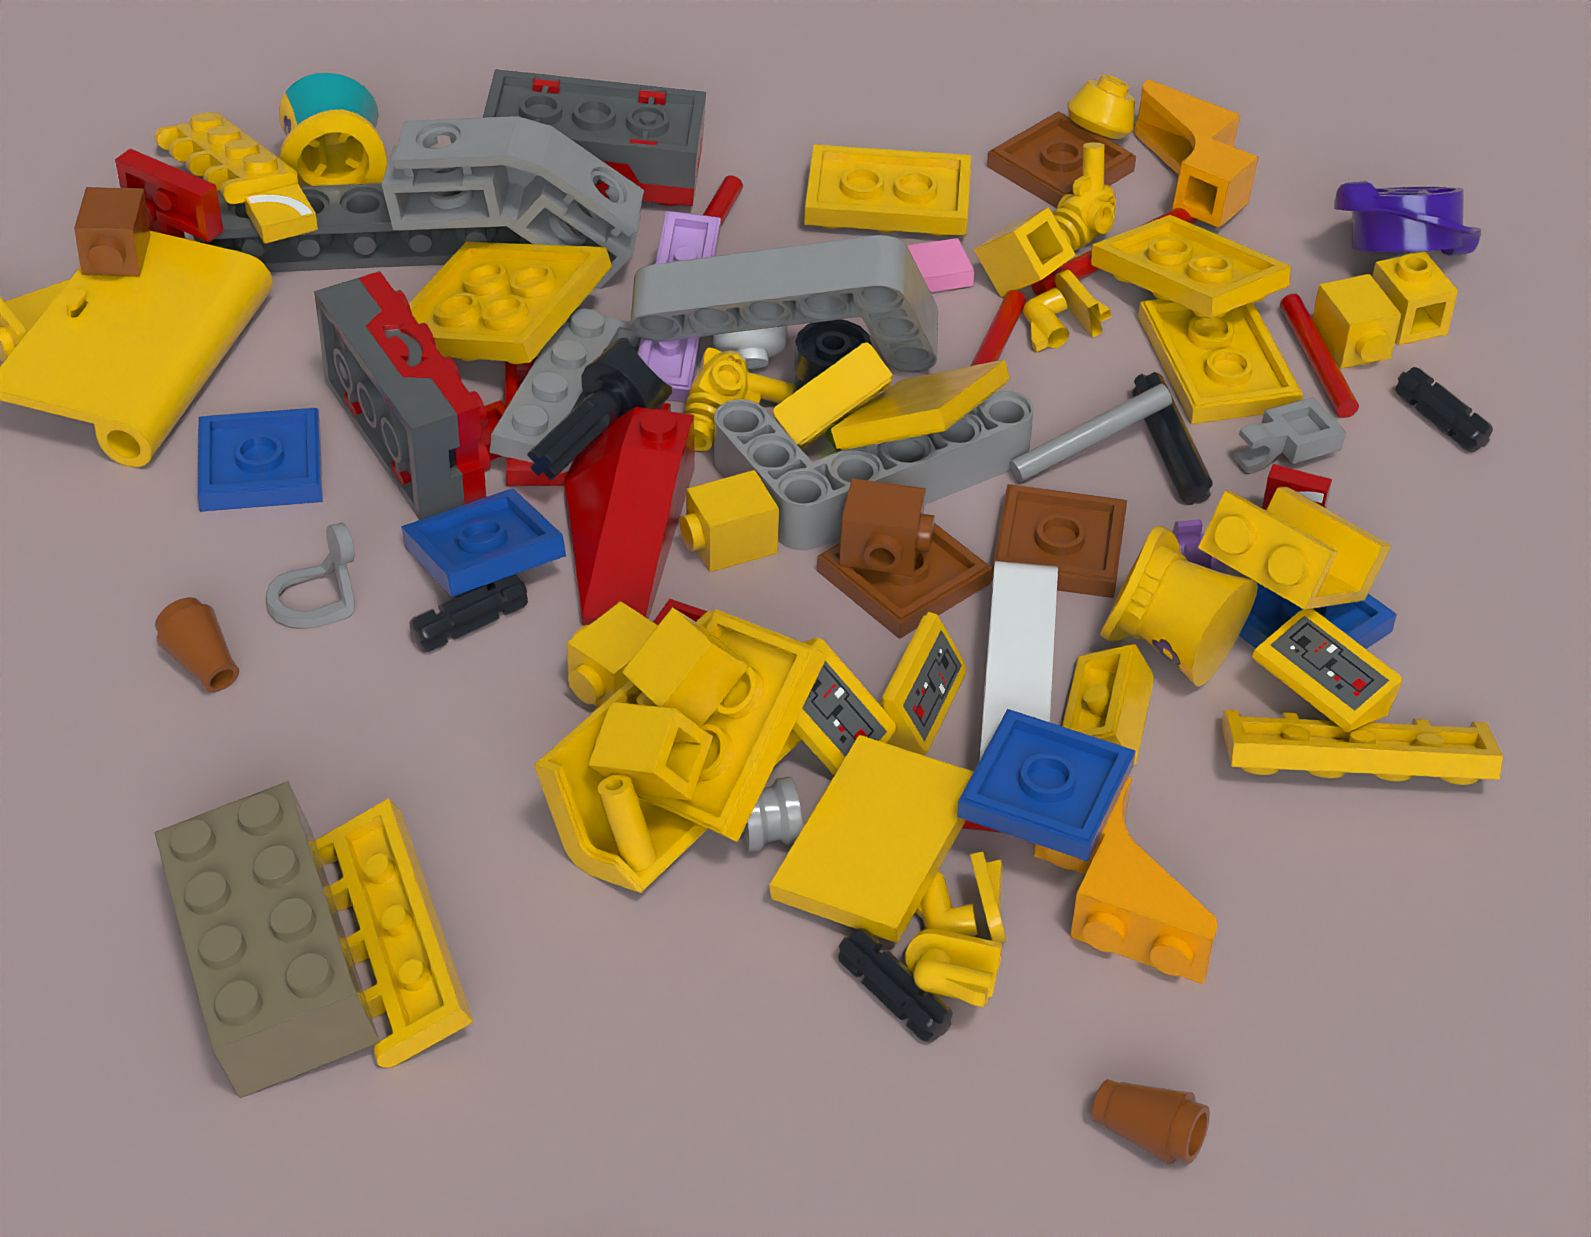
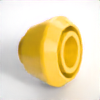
[1067,74,1135,139]

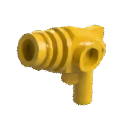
[1052,142,1116,251]
[684,347,793,452]

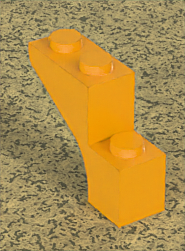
[1134,79,1259,228]
[1034,776,1218,984]

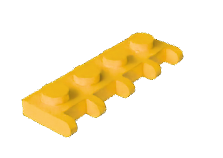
[154,112,298,204]
[1222,709,1503,785]
[315,798,474,1068]

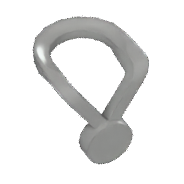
[266,522,355,629]

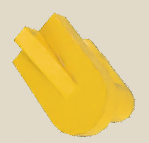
[1023,269,1112,353]
[915,851,1007,943]
[905,929,1002,1008]

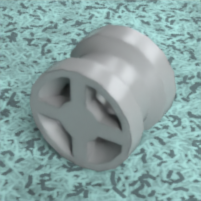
[741,777,803,852]

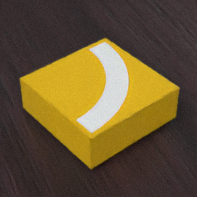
[244,183,318,243]

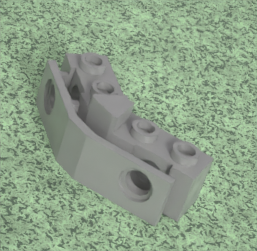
[382,116,644,289]

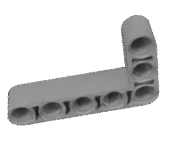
[630,235,938,372]
[714,390,1034,551]

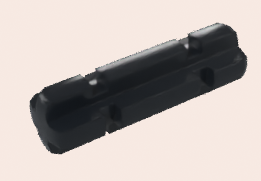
[1395,367,1493,452]
[409,574,528,652]
[838,928,953,1043]

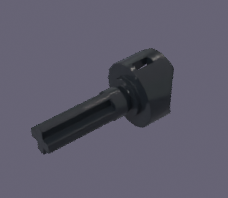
[527,338,672,480]

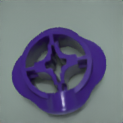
[1334,181,1481,256]

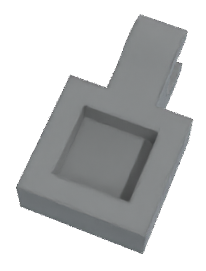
[1233,397,1346,473]

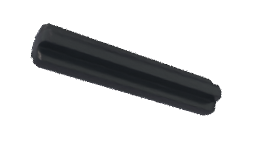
[1132,372,1213,504]

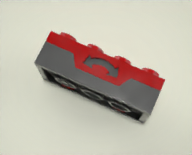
[482,69,706,206]
[314,271,491,520]

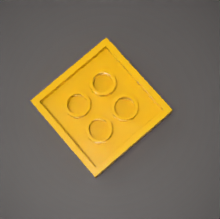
[409,241,612,364]

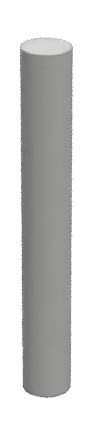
[1009,384,1172,482]

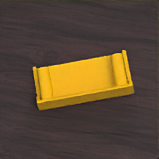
[534,611,802,893]

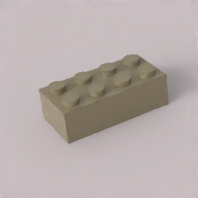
[154,781,380,1098]

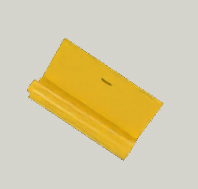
[0,231,273,467]

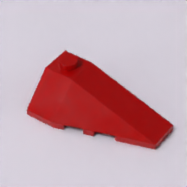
[565,407,695,626]

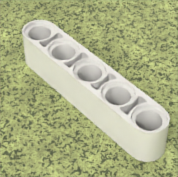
[978,561,1058,763]

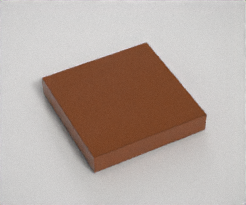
[987,111,1136,209]
[991,484,1127,598]
[817,523,993,639]

